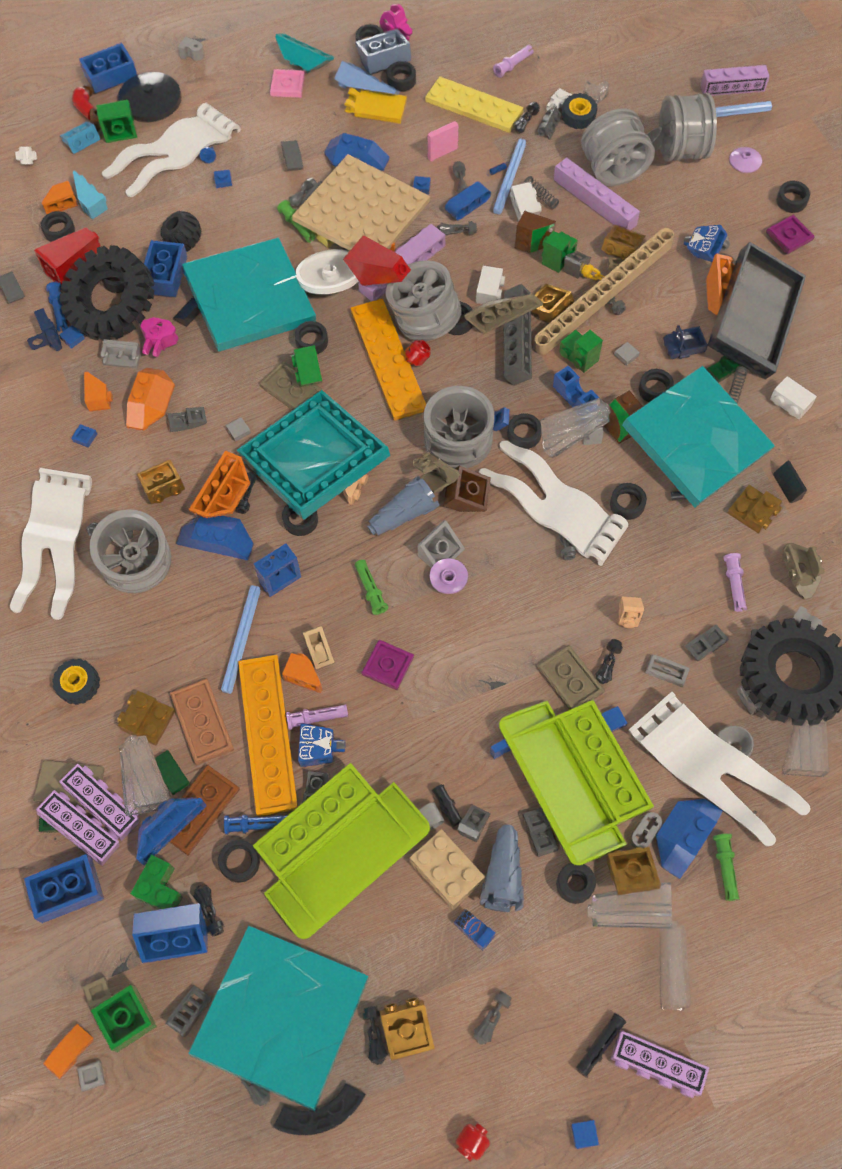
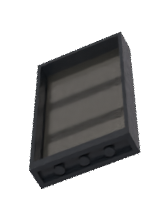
[707,242,806,380]

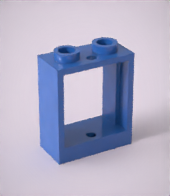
[254,543,301,597]

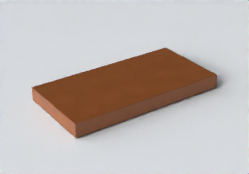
[169,765,240,856]

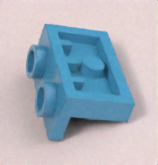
[60,121,100,154]

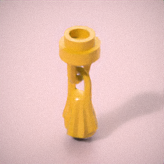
[581,264,619,281]

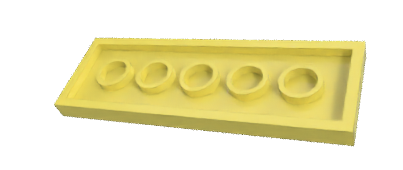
[425,76,523,133]

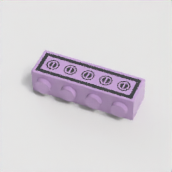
[701,65,769,96]
[59,764,139,841]
[36,790,119,866]
[611,1031,709,1098]

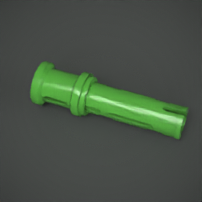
[277,200,316,243]
[354,559,389,615]
[713,834,740,901]

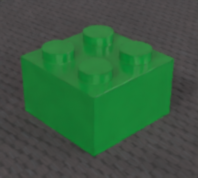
[96,100,138,143]
[91,985,157,1053]

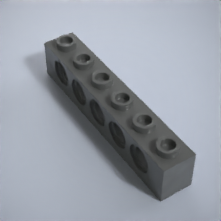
[503,284,532,385]

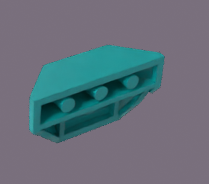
[275,33,334,72]

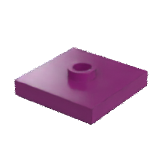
[766,214,815,255]
[362,639,414,690]

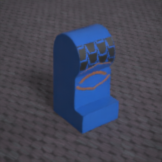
[453,909,496,951]

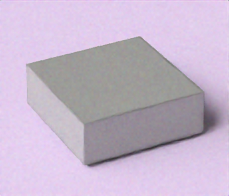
[614,342,640,366]
[226,417,251,442]
[77,1061,106,1092]

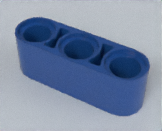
[445,181,491,220]

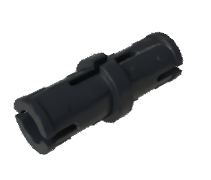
[432,784,462,827]

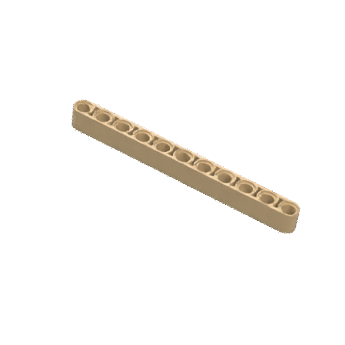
[535,228,674,355]

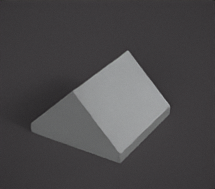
[418,520,465,568]

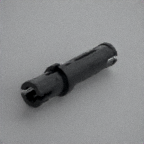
[575,1013,626,1078]

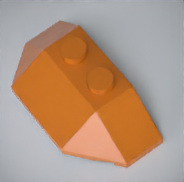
[706,254,745,319]
[126,368,175,431]
[189,451,250,518]

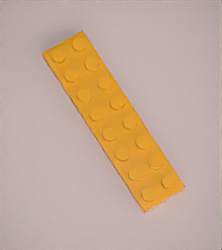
[350,298,426,421]
[238,655,298,816]

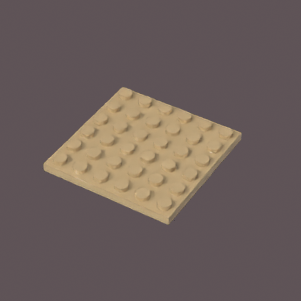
[292,154,430,251]

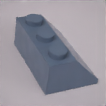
[355,29,411,74]

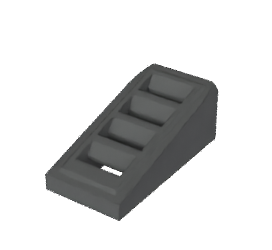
[165,985,212,1037]

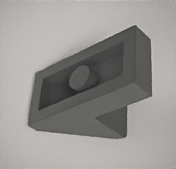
[564,251,592,278]
[457,805,491,842]

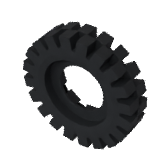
[60,245,155,341]
[740,618,842,726]

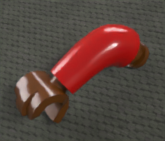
[72,85,101,132]

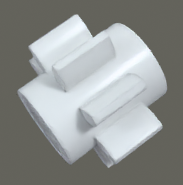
[15,147,37,165]

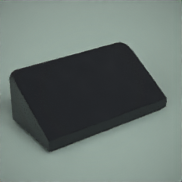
[173,296,201,327]
[773,460,807,503]

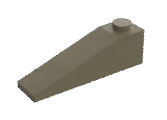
[464,294,543,334]

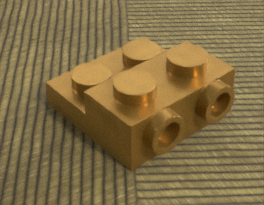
[601,225,645,260]
[531,284,574,323]
[137,459,185,505]
[727,485,782,534]
[117,691,176,746]
[607,847,661,895]
[380,997,435,1061]

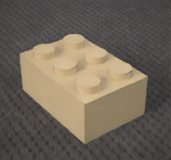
[410,829,485,910]

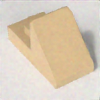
[303,626,334,669]

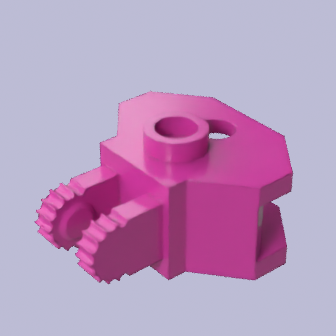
[379,4,412,40]
[140,317,179,357]

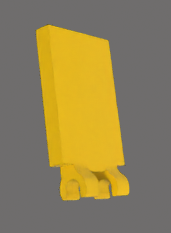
[345,88,407,124]

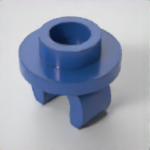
[200,147,216,163]

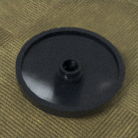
[118,72,182,122]

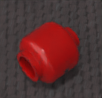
[405,340,431,366]
[456,1123,490,1162]

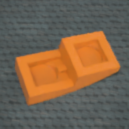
[43,1024,93,1079]

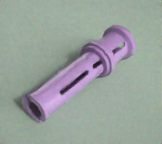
[493,45,534,78]
[724,553,747,612]
[286,704,348,730]

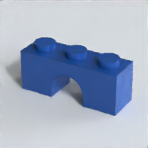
[553,365,603,421]

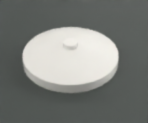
[296,249,359,294]

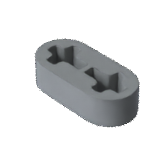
[631,812,662,848]

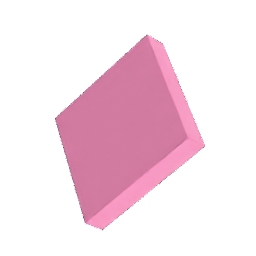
[270,69,305,97]
[428,121,458,161]

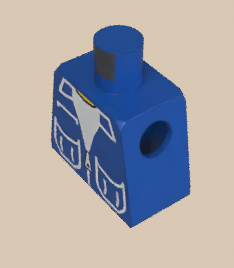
[684,225,728,262]
[298,724,346,767]

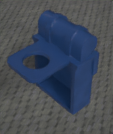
[27,308,62,351]
[663,325,708,359]

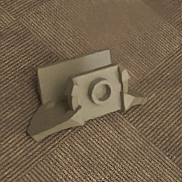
[413,452,460,493]
[783,543,825,599]

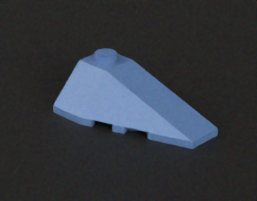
[334,61,400,95]

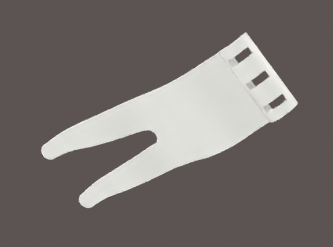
[102,103,241,197]
[479,441,628,566]
[10,468,92,620]
[629,692,810,846]

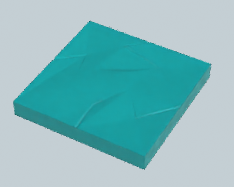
[182,237,316,352]
[622,366,775,508]
[237,390,390,520]
[188,926,369,1111]

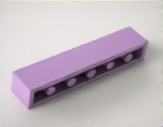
[554,157,640,230]
[358,224,445,301]

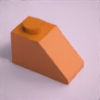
[42,181,78,214]
[84,372,113,412]
[282,653,322,693]

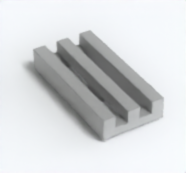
[645,654,690,687]

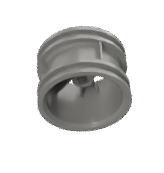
[659,93,717,162]
[581,109,655,186]
[386,261,461,341]
[424,386,494,469]
[90,510,171,593]

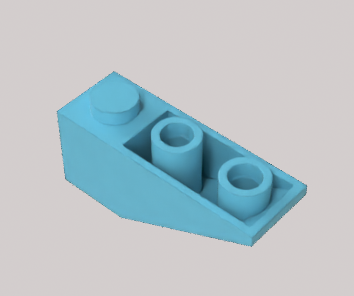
[73,171,108,220]

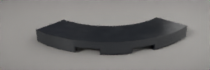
[273,1084,366,1136]

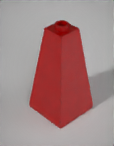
[34,227,101,285]
[343,236,411,286]

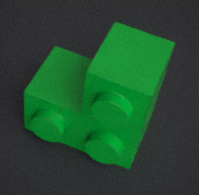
[541,231,578,273]
[559,330,603,373]
[291,345,322,387]
[130,855,183,910]

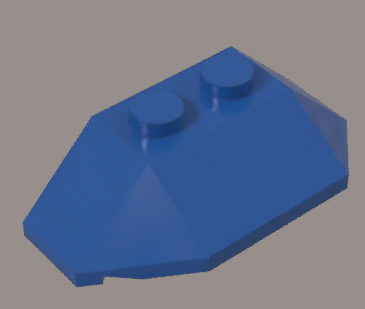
[324,133,390,171]
[176,515,254,561]
[136,798,207,866]
[656,799,723,879]

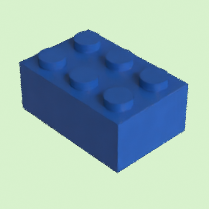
[79,43,137,93]
[144,240,187,297]
[24,854,104,923]
[132,903,208,963]

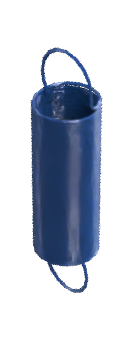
[486,162,507,176]

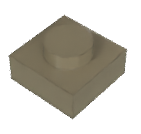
[608,256,624,271]
[83,977,112,1009]

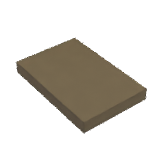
[259,361,322,410]
[537,645,605,710]
[34,760,105,807]

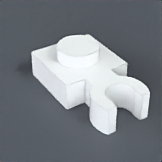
[547,88,572,111]

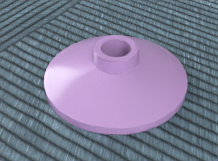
[729,147,762,173]
[430,558,468,594]

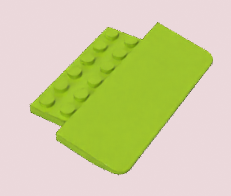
[499,700,654,865]
[253,763,430,939]

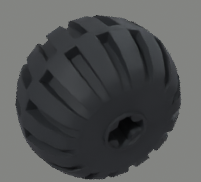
[160,211,202,251]

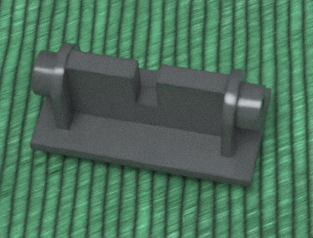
[537,105,561,140]

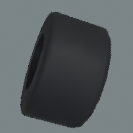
[556,863,596,904]

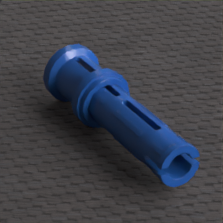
[46,282,68,332]
[224,814,288,835]

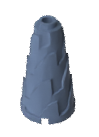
[367,475,439,536]
[480,825,524,912]

